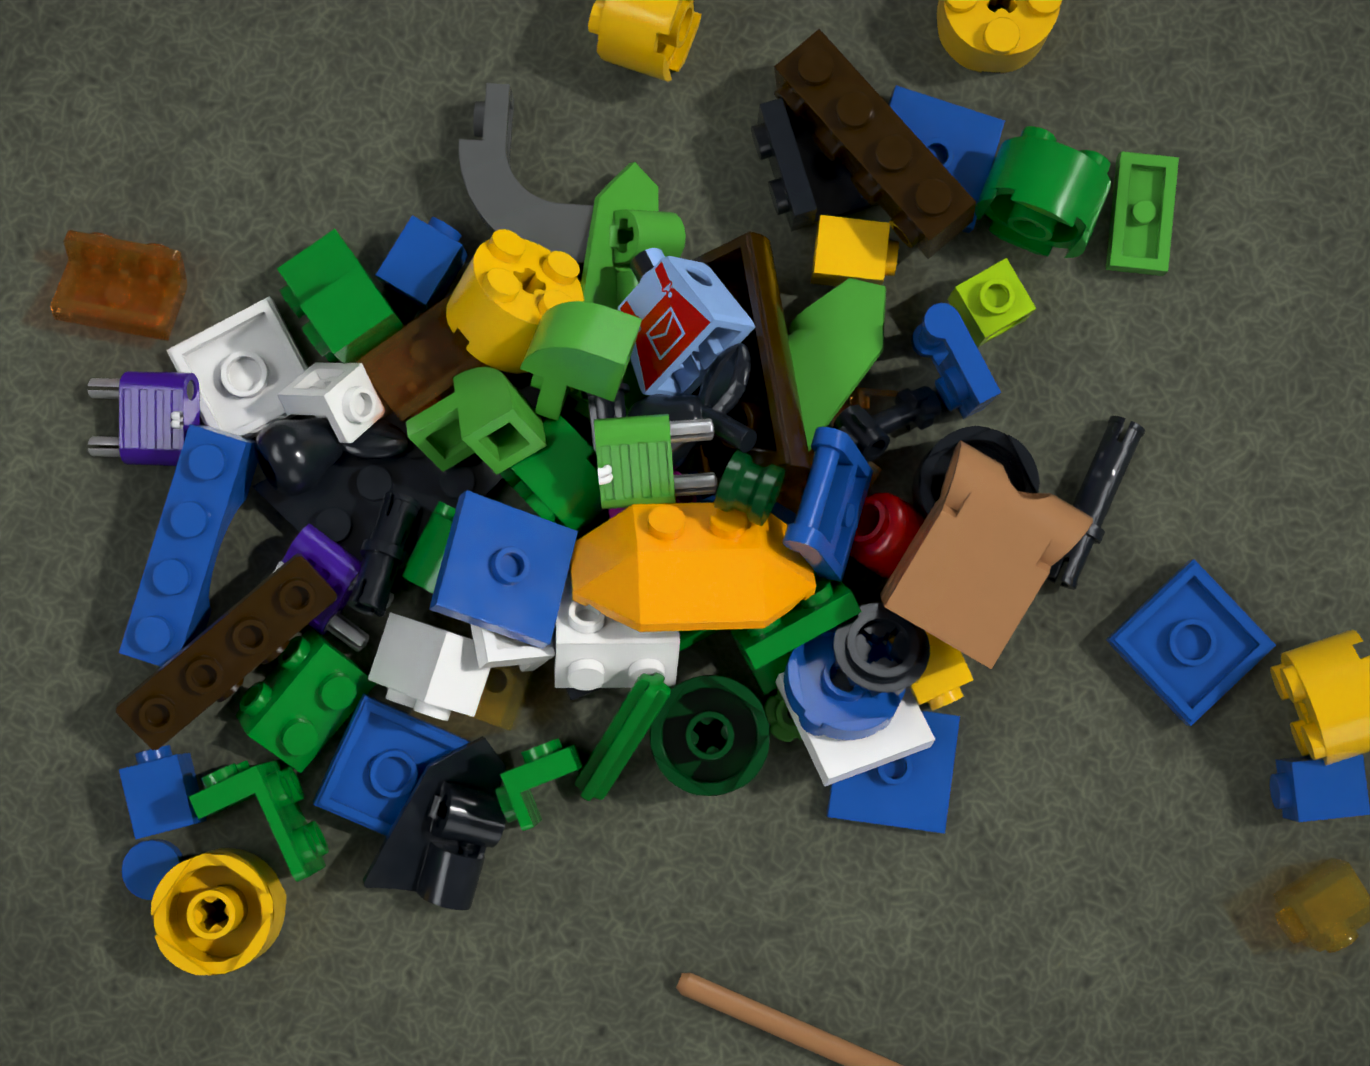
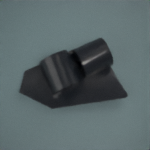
[362,736,506,910]

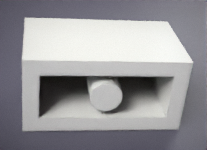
[368,612,490,721]

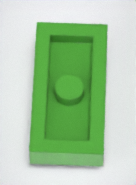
[1106,151,1179,276]

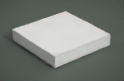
[166,296,309,439]
[775,640,935,786]

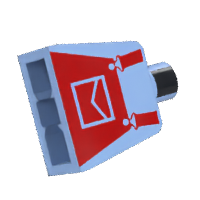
[618,248,755,396]

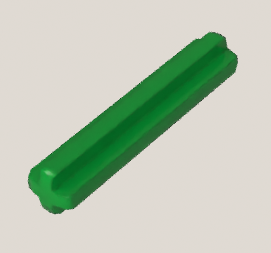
[575,672,671,801]

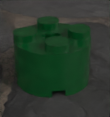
[650,675,770,796]

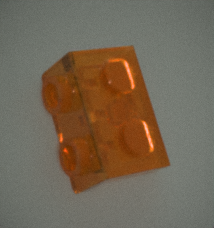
[50,230,188,341]
[355,292,492,421]

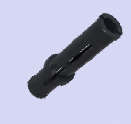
[1046,416,1145,590]

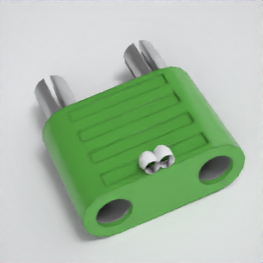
[594,414,718,509]

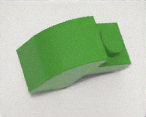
[520,301,642,421]
[406,367,547,475]

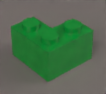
[277,229,409,365]

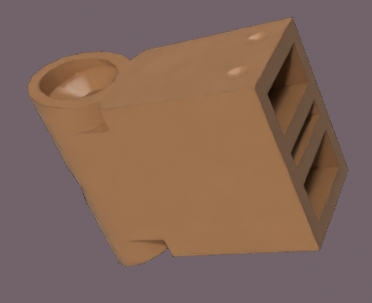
[880,440,1093,669]

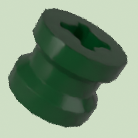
[714,450,785,526]

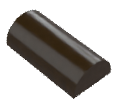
[691,231,811,500]

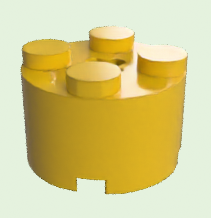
[588,0,702,82]
[937,0,1062,73]
[446,229,584,374]
[1270,629,1370,766]
[151,848,286,976]

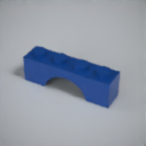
[119,424,258,667]

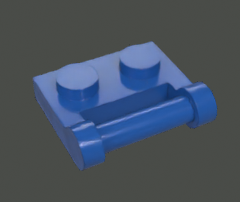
[911,303,1001,420]
[782,427,873,582]

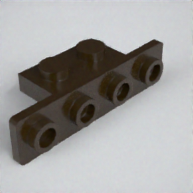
[116,553,337,750]

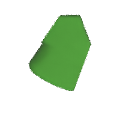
[581,162,686,310]
[788,278,886,451]

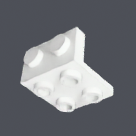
[554,566,680,690]

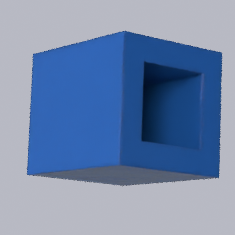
[376,215,468,315]
[119,745,207,840]
[1270,754,1370,822]

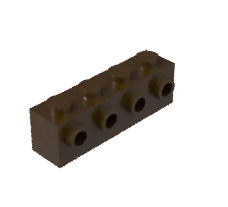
[774,29,976,259]

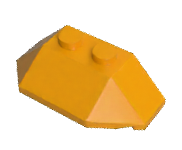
[570,502,816,632]

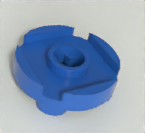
[784,625,906,740]

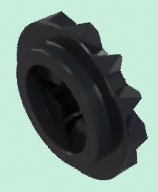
[832,603,930,697]

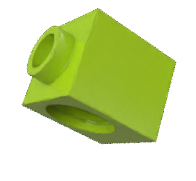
[947,258,1036,348]

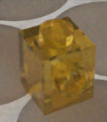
[458,665,537,731]
[1272,858,1370,953]

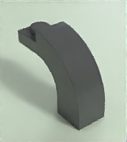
[459,83,594,274]

